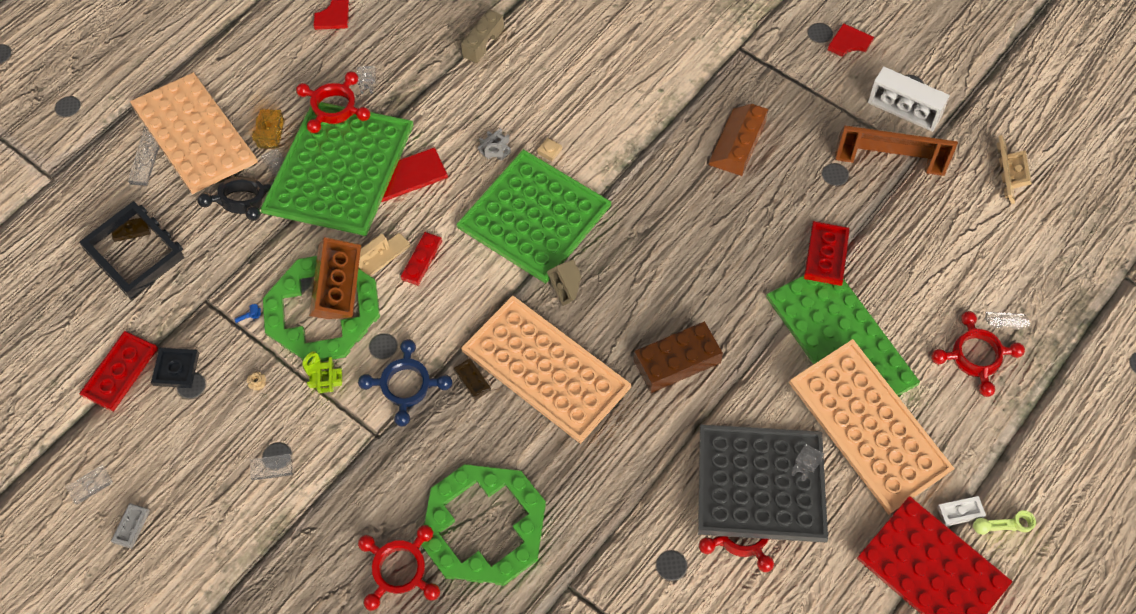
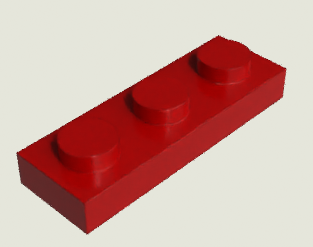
[401,232,442,286]

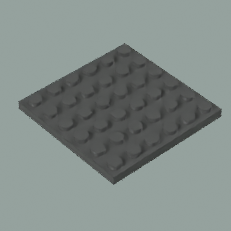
[698,424,828,543]

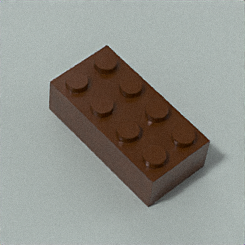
[634,321,723,393]

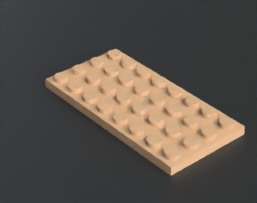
[130,72,258,194]
[461,296,631,444]
[789,339,955,515]

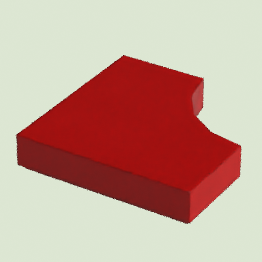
[314,0,350,30]
[827,23,874,57]

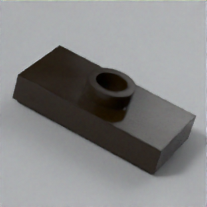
[112,218,151,242]
[454,358,491,400]

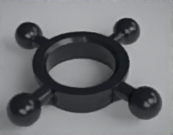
[197,173,275,221]

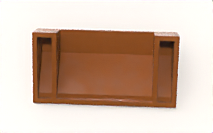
[835,125,958,176]

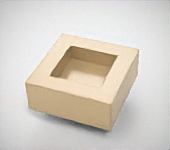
[537,138,562,162]

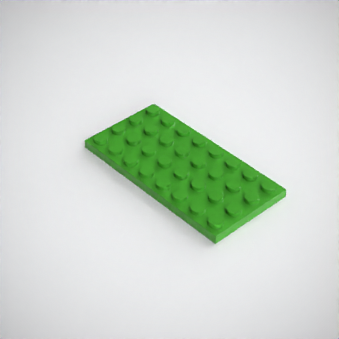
[766,276,920,396]

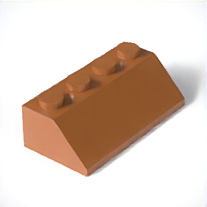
[708,104,768,176]
[309,237,361,319]

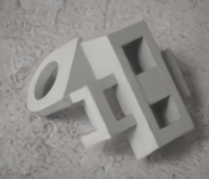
[478,129,511,161]

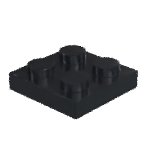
[151,348,200,388]

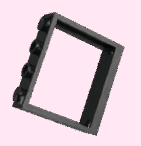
[79,201,184,300]

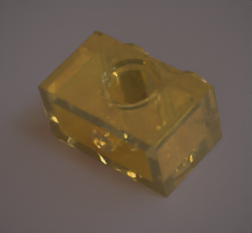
[252,109,285,149]

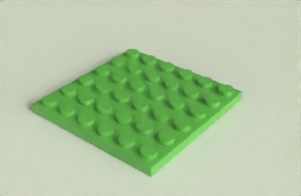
[457,149,611,284]

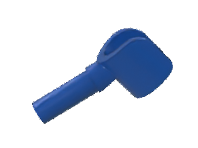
[234,304,261,323]

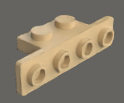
[997,135,1032,204]
[356,233,410,287]

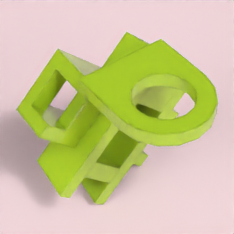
[302,351,342,393]

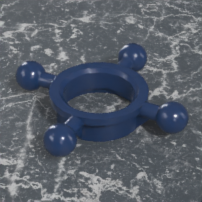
[358,339,452,427]

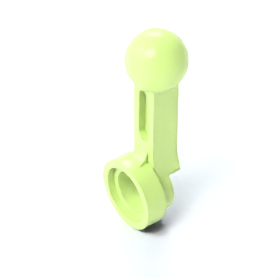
[973,510,1036,535]

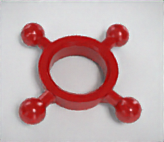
[296,71,370,134]
[931,311,1025,397]
[358,525,440,611]
[698,536,774,573]

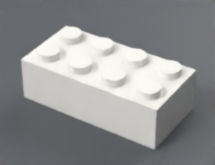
[868,66,950,132]

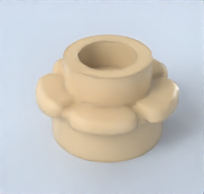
[247,372,266,391]

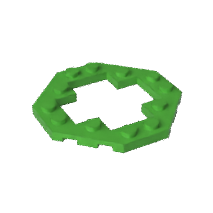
[263,256,380,364]
[421,464,546,586]

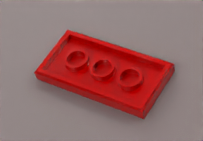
[381,147,448,203]
[804,221,850,286]
[79,331,158,412]

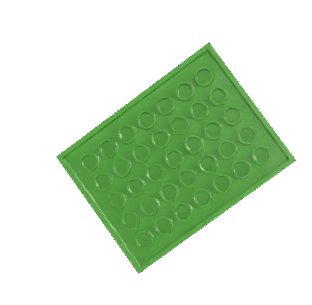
[261,102,414,236]

